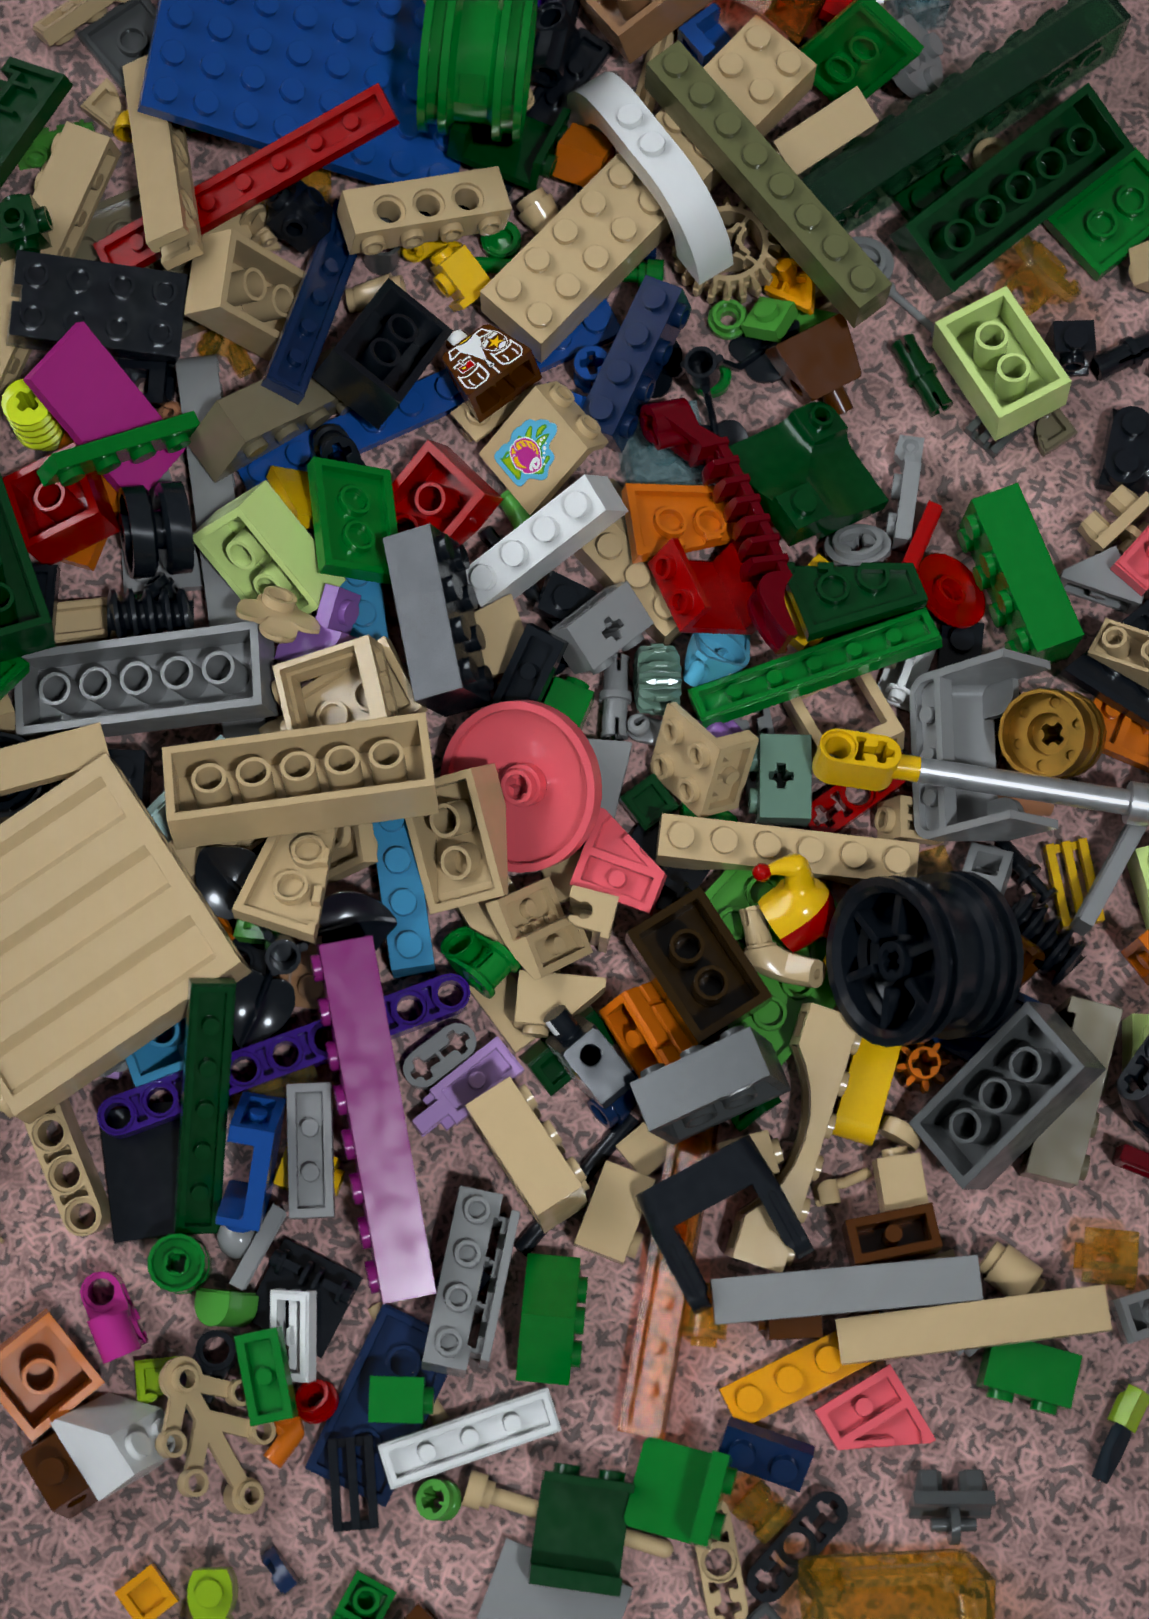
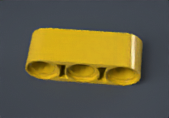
[832,1038,902,1147]

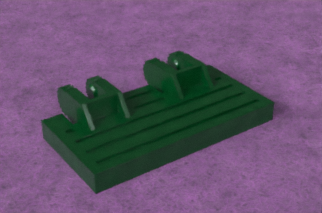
[0,57,73,188]

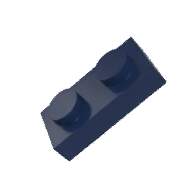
[717,1416,815,1492]

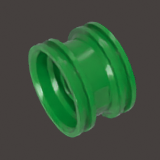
[416,0,538,144]

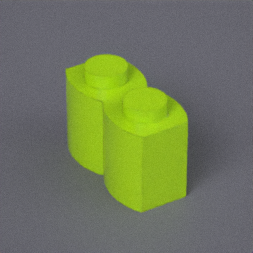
[187,1567,238,1619]

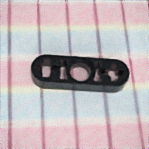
[746,1491,848,1602]

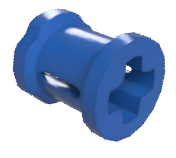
[573,345,608,394]

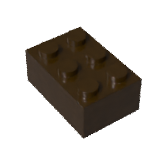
[625,886,773,1046]

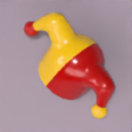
[752,853,836,970]

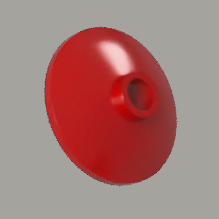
[916,553,985,628]

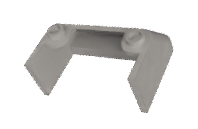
[909,648,1059,842]

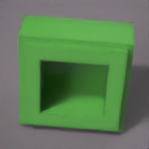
[195,1288,259,1327]

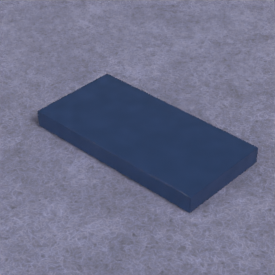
[305,1304,448,1507]

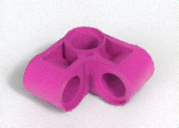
[80,1271,148,1364]

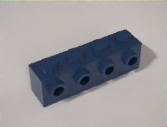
[582,275,691,453]

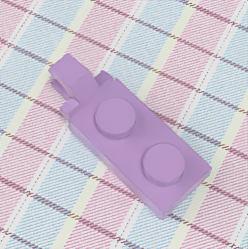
[411,1036,525,1137]

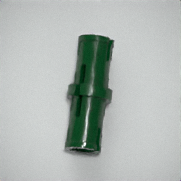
[891,334,953,417]

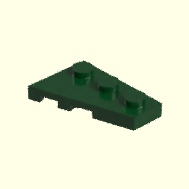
[786,562,928,642]

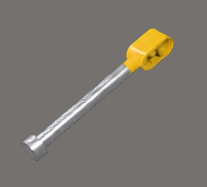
[812,728,1149,827]

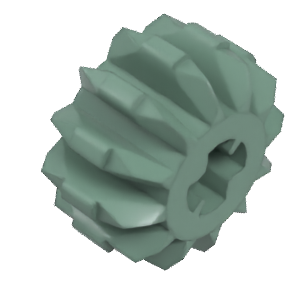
[632,643,682,715]

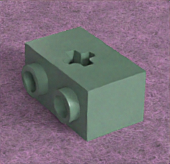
[748,733,812,828]

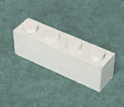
[466,474,629,607]

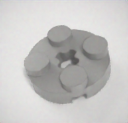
[892,14,945,99]

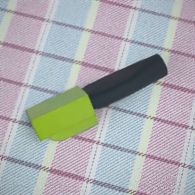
[1092,1384,1149,1484]

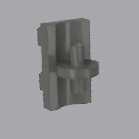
[909,1469,996,1545]

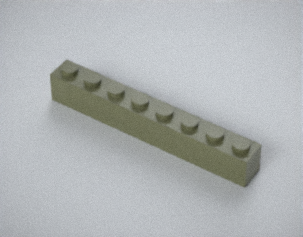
[644,40,892,328]

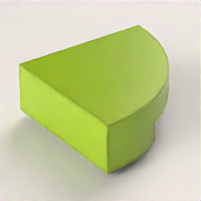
[135,1356,179,1404]

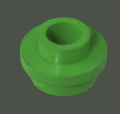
[708,299,748,340]

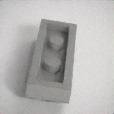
[286,1082,335,1220]

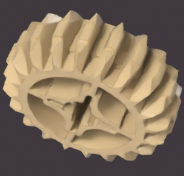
[672,196,782,305]

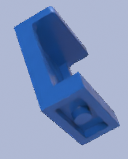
[215,1091,287,1233]

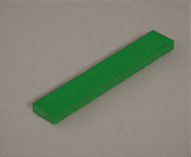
[688,607,942,728]

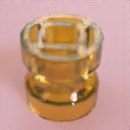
[730,1479,794,1545]

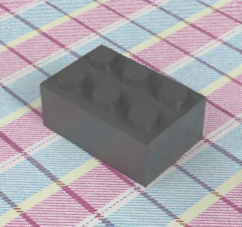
[630,1026,791,1145]

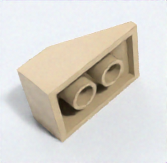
[405,763,508,915]

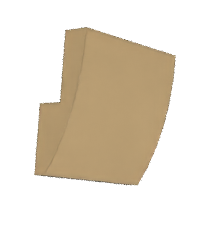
[485,876,593,980]

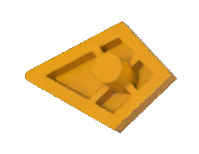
[764,257,816,315]

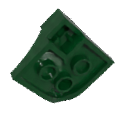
[728,402,889,547]

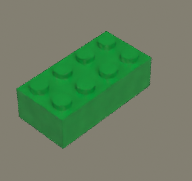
[957,483,1084,664]

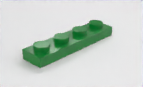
[36,411,200,487]

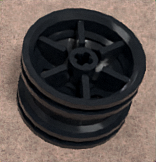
[826,870,1024,1047]

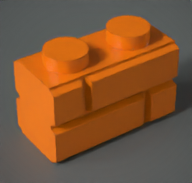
[599,981,693,1078]

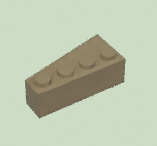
[188,346,352,483]
[1019,996,1123,1189]

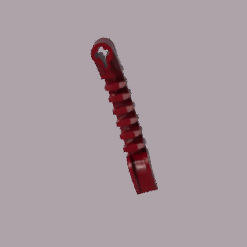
[639,397,798,654]

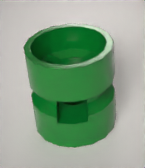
[147,1233,212,1295]

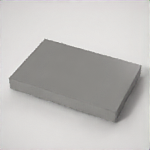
[476,1538,633,1619]

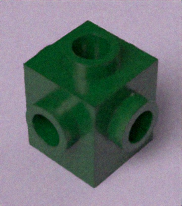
[0,194,53,261]

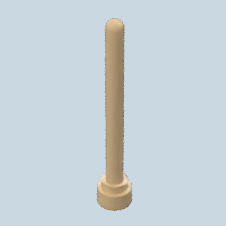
[461,1470,673,1558]

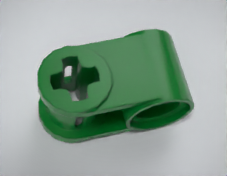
[440,927,521,999]

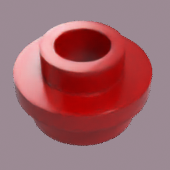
[295,1379,339,1424]

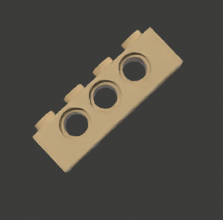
[337,166,512,255]

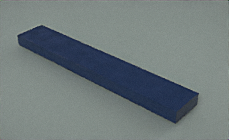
[261,199,358,405]

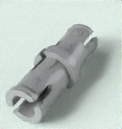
[599,653,632,741]

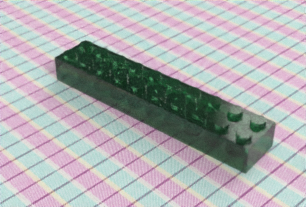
[788,0,1132,255]

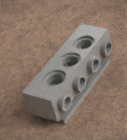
[421,1185,520,1378]

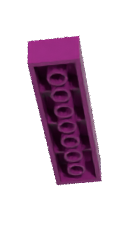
[309,935,437,1304]

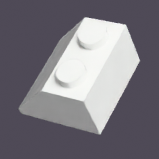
[50,1393,175,1501]

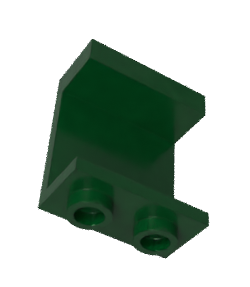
[447,107,571,191]
[527,1462,635,1597]

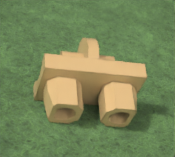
[1077,484,1149,557]

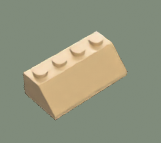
[573,478,690,645]

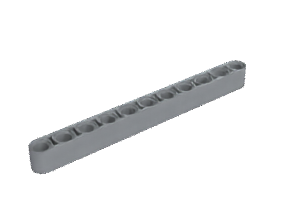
[176,354,267,739]

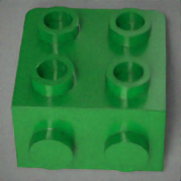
[624,1437,738,1550]

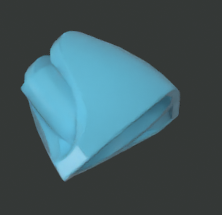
[683,633,750,687]

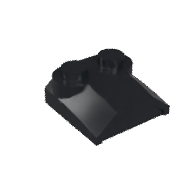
[1096,406,1149,497]

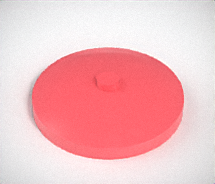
[440,700,602,873]

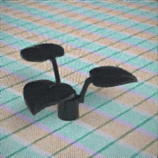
[610,319,800,486]
[195,846,397,1049]

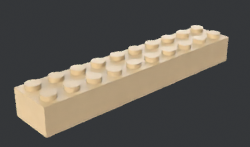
[480,14,817,363]

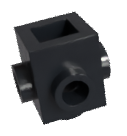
[266,180,334,254]

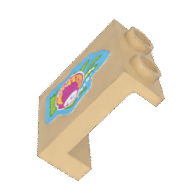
[479,381,609,515]

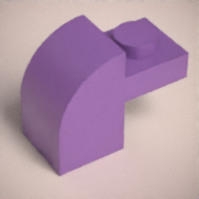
[274,583,361,662]

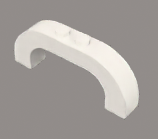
[567,71,734,285]

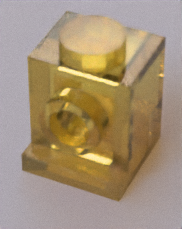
[1073,1227,1139,1290]

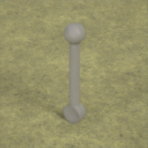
[888,281,935,339]

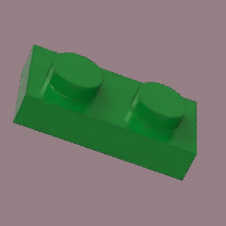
[234,1326,299,1427]

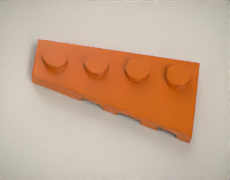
[621,483,779,564]

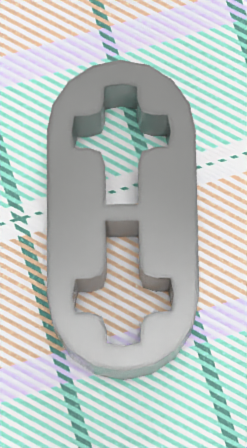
[403,1023,477,1090]

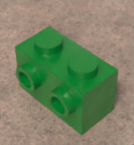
[976,1342,1083,1416]

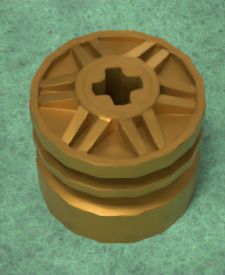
[998,688,1107,779]

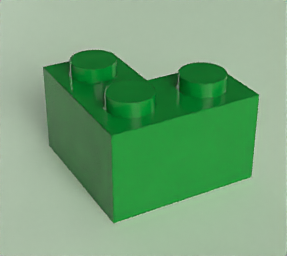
[516,1253,588,1386]

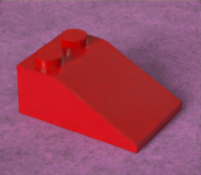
[392,440,503,544]

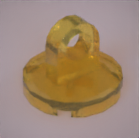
[1003,235,1082,316]

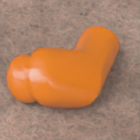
[263,1416,305,1469]

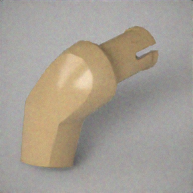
[739,905,827,988]

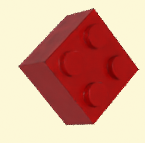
[2,442,120,565]

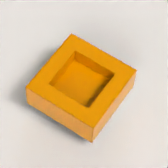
[115,1563,180,1619]

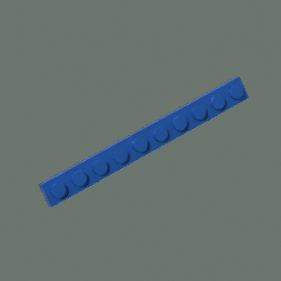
[237,298,621,491]

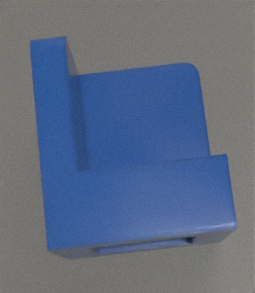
[677,2,732,67]

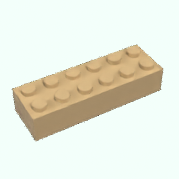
[162,712,439,850]

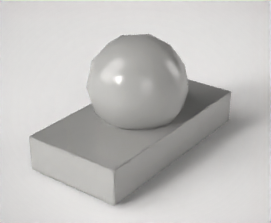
[217,1204,287,1291]

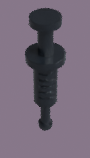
[994,841,1058,905]

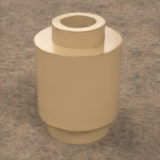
[979,1241,1046,1297]

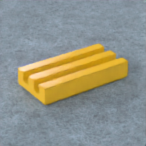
[1043,838,1105,930]

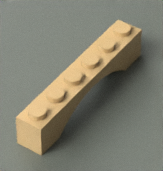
[655,813,920,886]
[724,1002,862,1273]

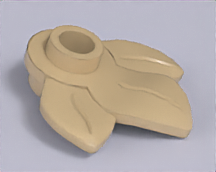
[235,586,320,643]

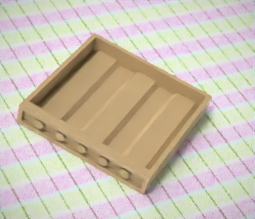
[0,753,252,1124]

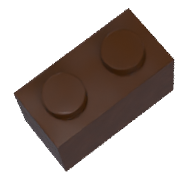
[841,1203,943,1266]

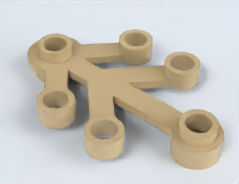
[155,1356,276,1514]

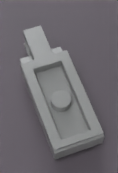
[886,435,924,553]

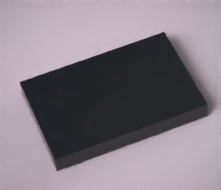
[100,1101,180,1244]

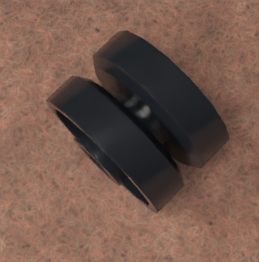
[119,481,194,579]

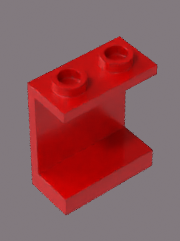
[647,538,759,635]

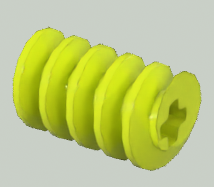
[1,378,65,451]

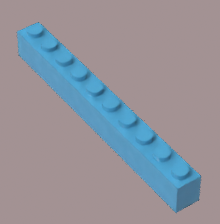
[340,578,436,978]

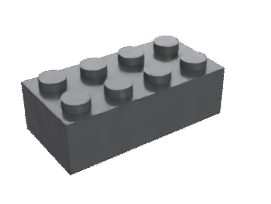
[909,1001,1106,1190]

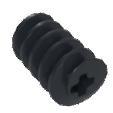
[107,588,194,640]
[1011,891,1087,987]

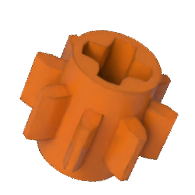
[895,1042,950,1094]

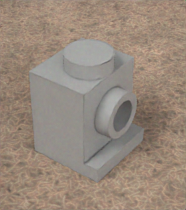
[962,842,1014,896]

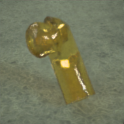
[197,331,256,378]

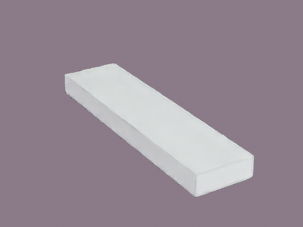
[377,1387,562,1490]

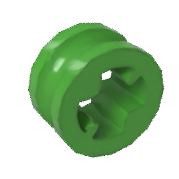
[416,1479,462,1521]

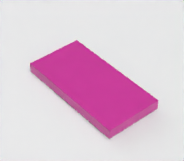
[23,321,186,494]

